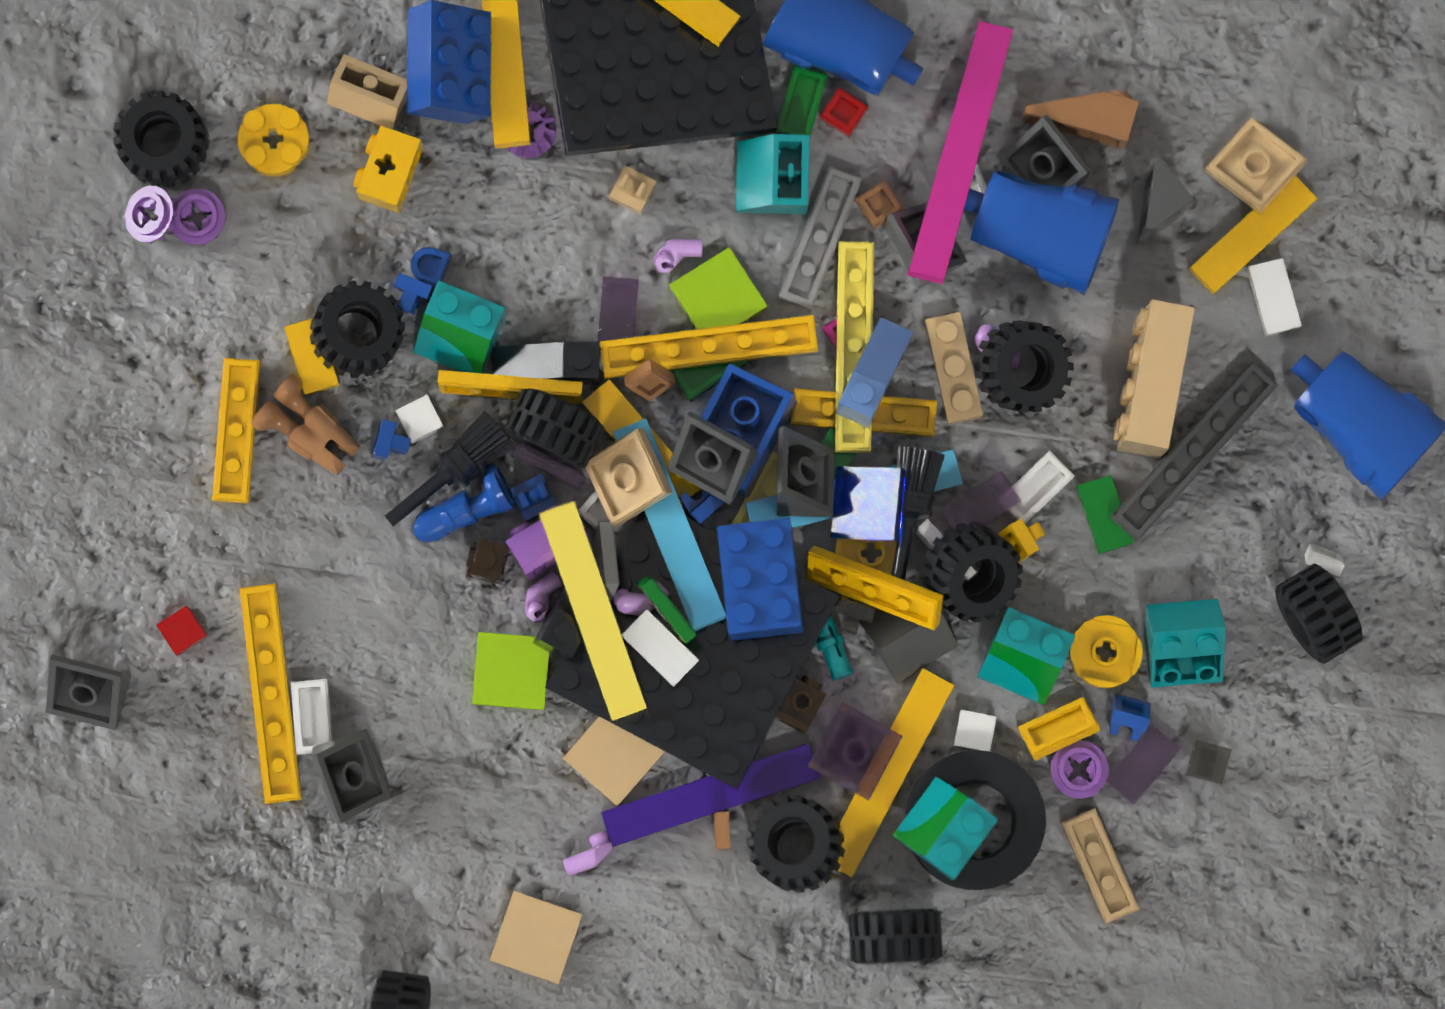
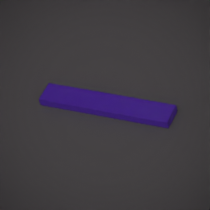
[601,744,820,847]

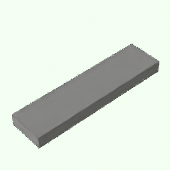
[778,166,862,311]

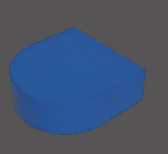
[411,247,452,287]

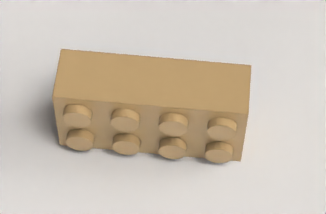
[1113,299,1195,459]

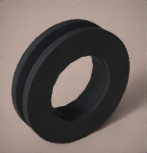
[905,750,1046,890]

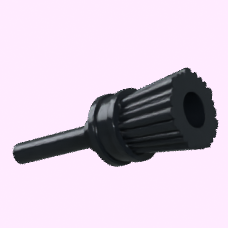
[385,411,516,527]
[887,446,945,580]

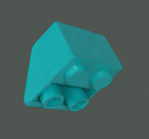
[736,134,810,214]
[1145,599,1226,688]

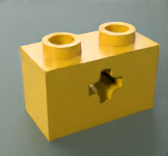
[353,126,424,213]

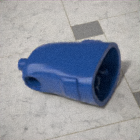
[762,0,924,96]
[964,170,1120,295]
[1291,351,1445,500]

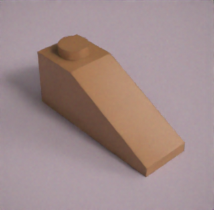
[1021,90,1139,149]

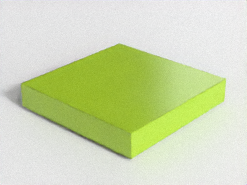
[669,247,768,329]
[472,632,550,711]

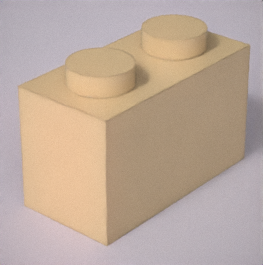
[326,54,407,130]

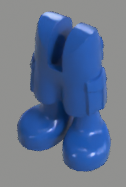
[414,464,514,543]

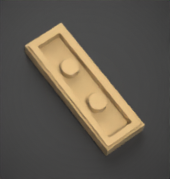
[1061,808,1139,924]

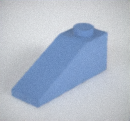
[836,317,913,428]

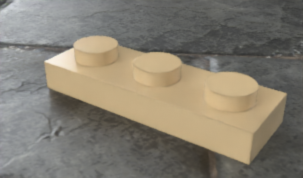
[924,312,983,425]

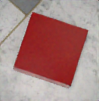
[819,87,869,138]
[156,605,208,656]

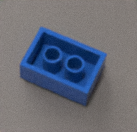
[407,0,491,124]
[701,363,797,498]
[717,518,804,641]

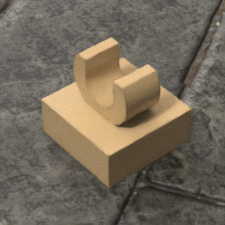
[609,165,657,215]

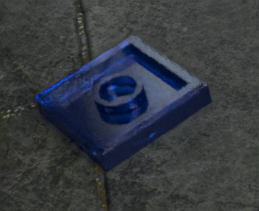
[830,466,906,542]

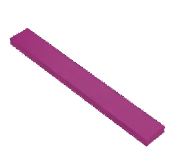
[908,21,1013,285]

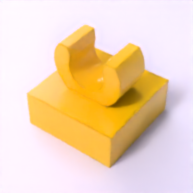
[997,518,1046,563]

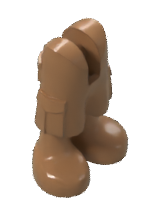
[251,373,361,475]

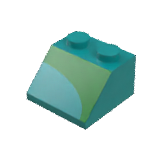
[413,280,507,373]
[977,607,1076,706]
[892,777,998,880]

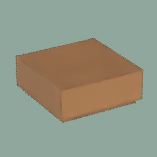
[855,180,904,230]
[624,359,676,401]
[714,812,730,850]

